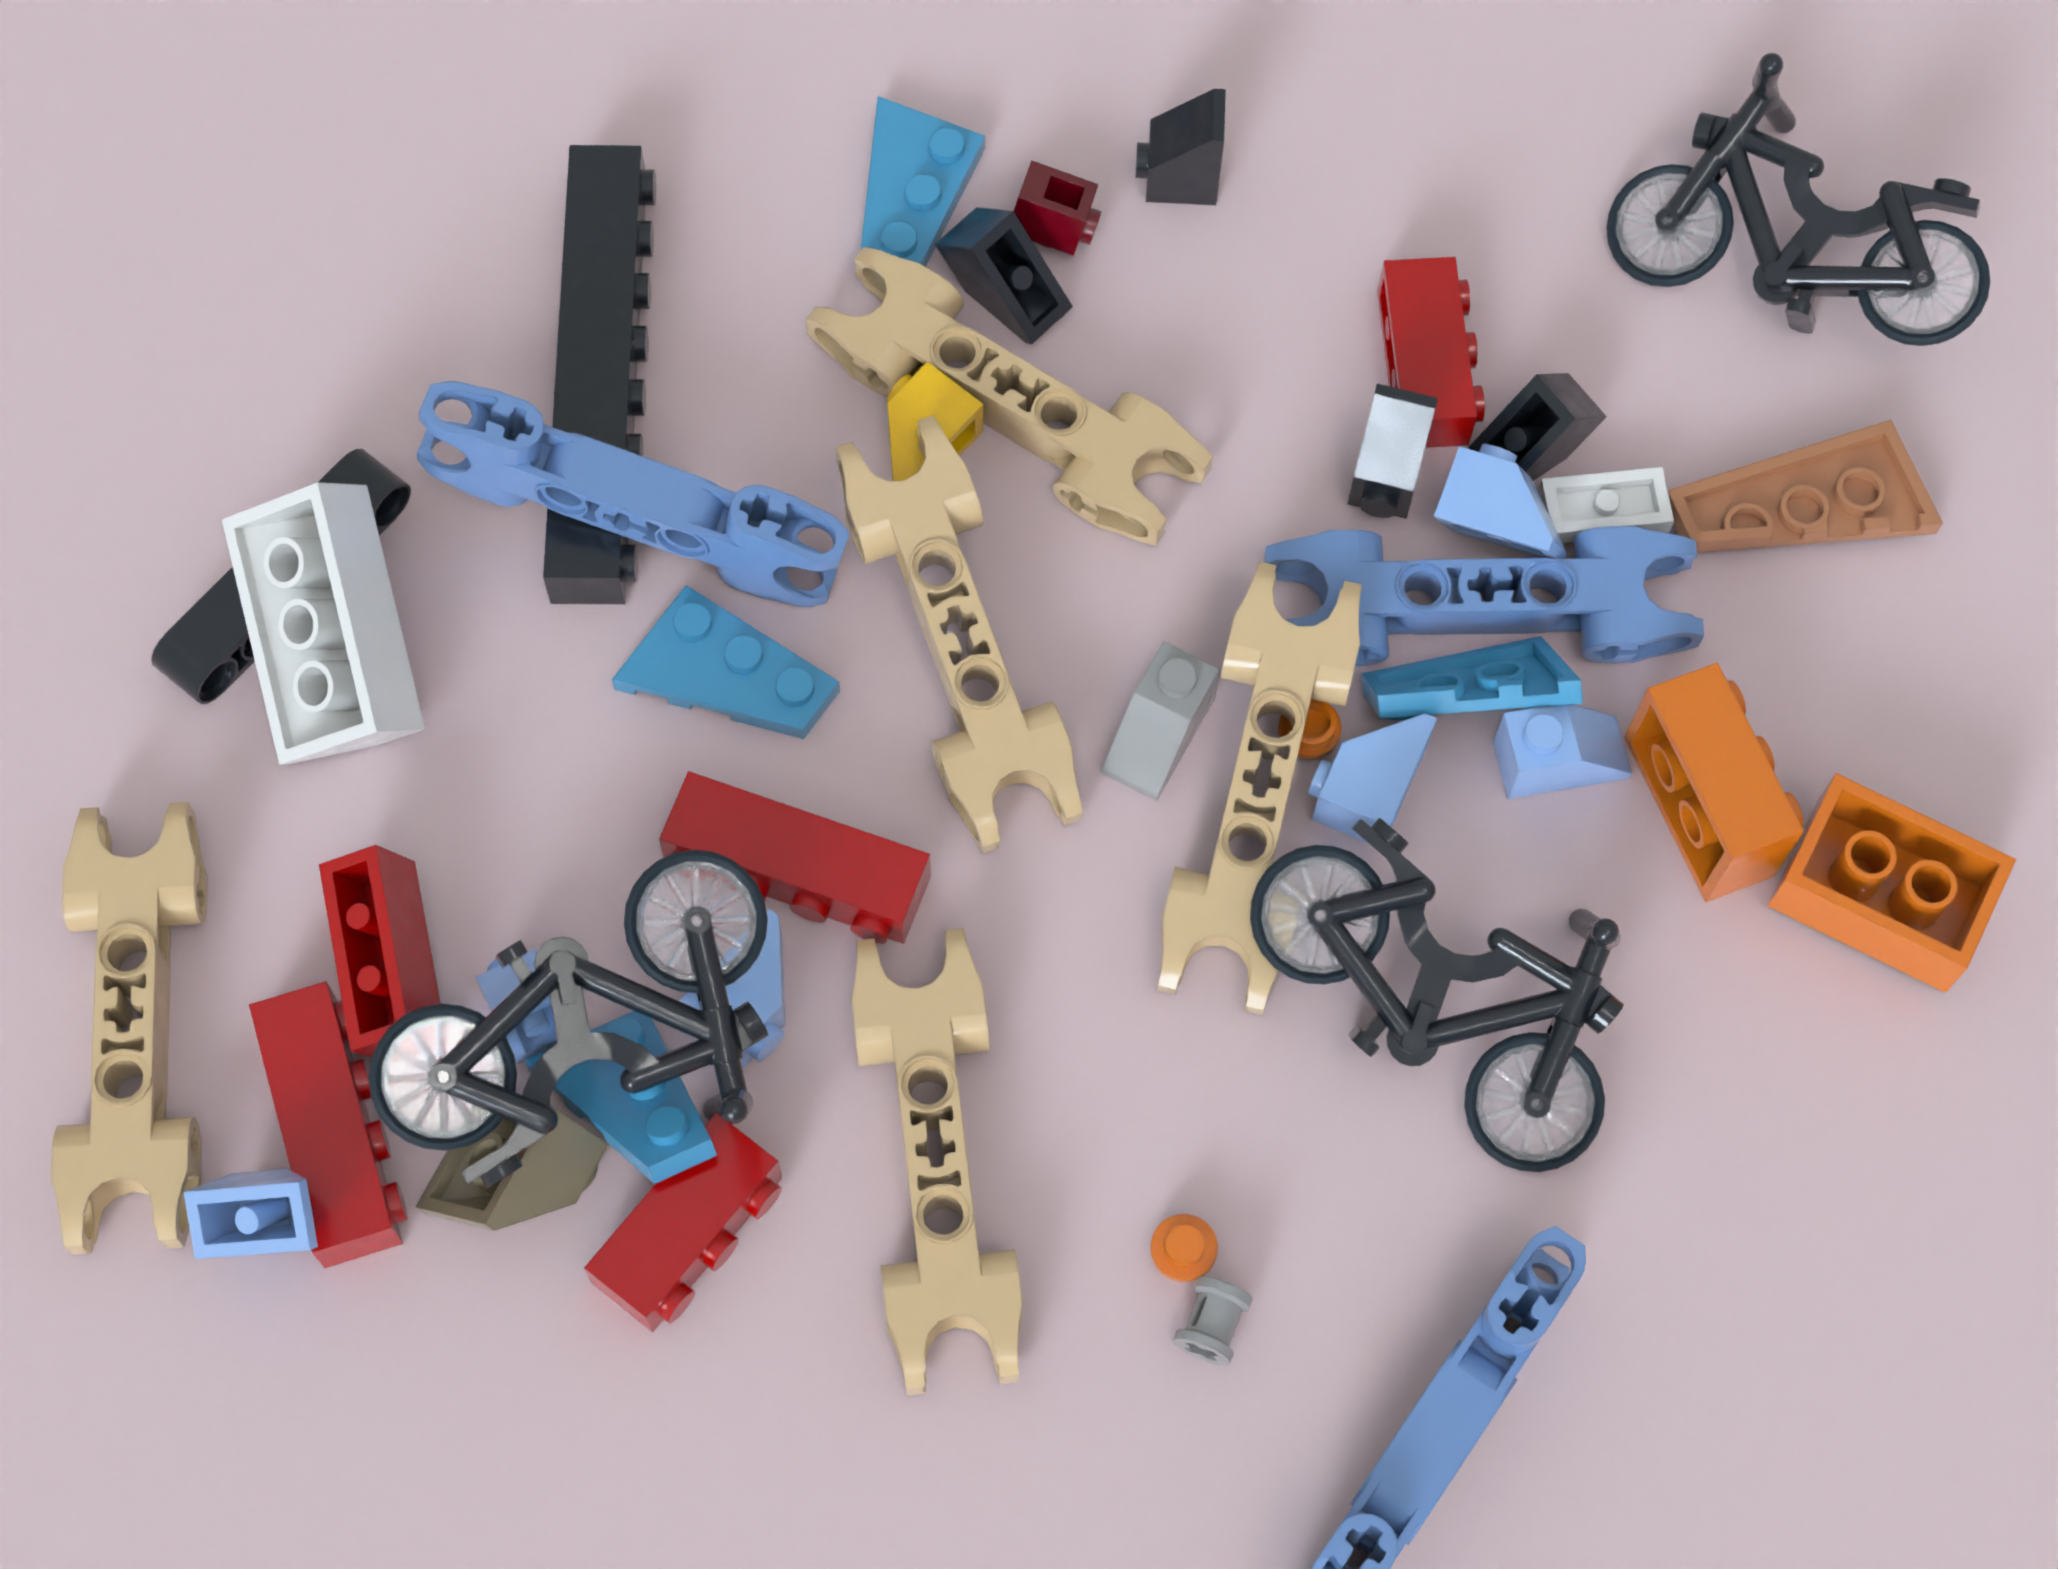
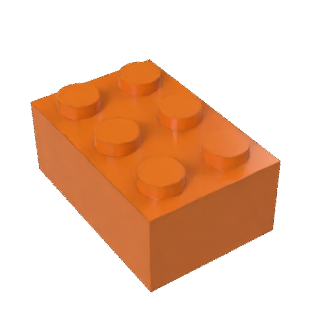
[1624,662,1804,902]
[1768,773,2017,993]

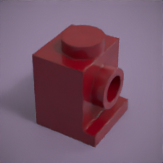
[1014,160,1102,256]

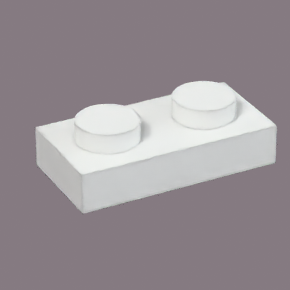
[1538,467,1674,543]

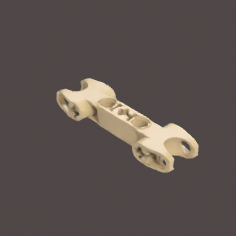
[806,247,1213,546]
[836,415,1083,854]
[1158,561,1362,1015]
[51,802,208,1255]
[851,928,1023,1395]

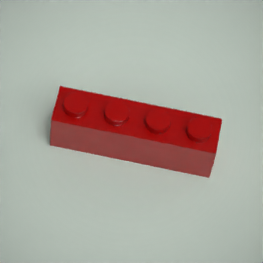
[659,771,931,944]
[249,981,408,1268]

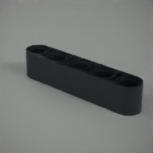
[151,449,411,704]

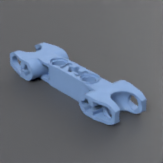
[417,381,850,607]
[1263,526,1704,667]
[1311,1226,1586,1569]

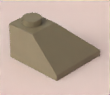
[416,1105,608,1231]

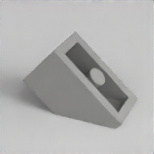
[1101,641,1220,801]

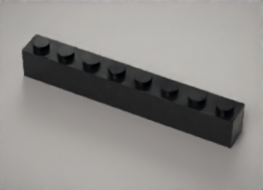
[543,145,656,605]

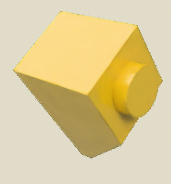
[887,361,983,481]

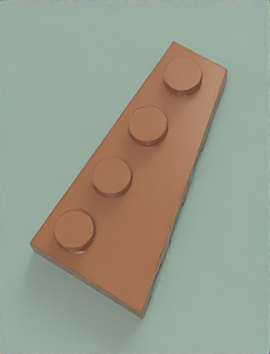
[1668,420,1943,553]

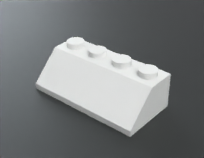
[222,482,425,765]

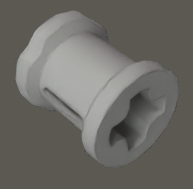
[1173,1277,1253,1365]

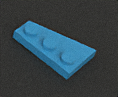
[861,96,985,267]
[612,585,840,739]
[1361,636,1583,720]
[524,1011,717,1184]

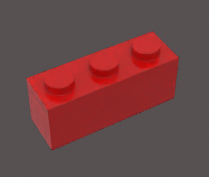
[1377,257,1485,448]
[319,844,448,1064]
[584,1112,782,1333]

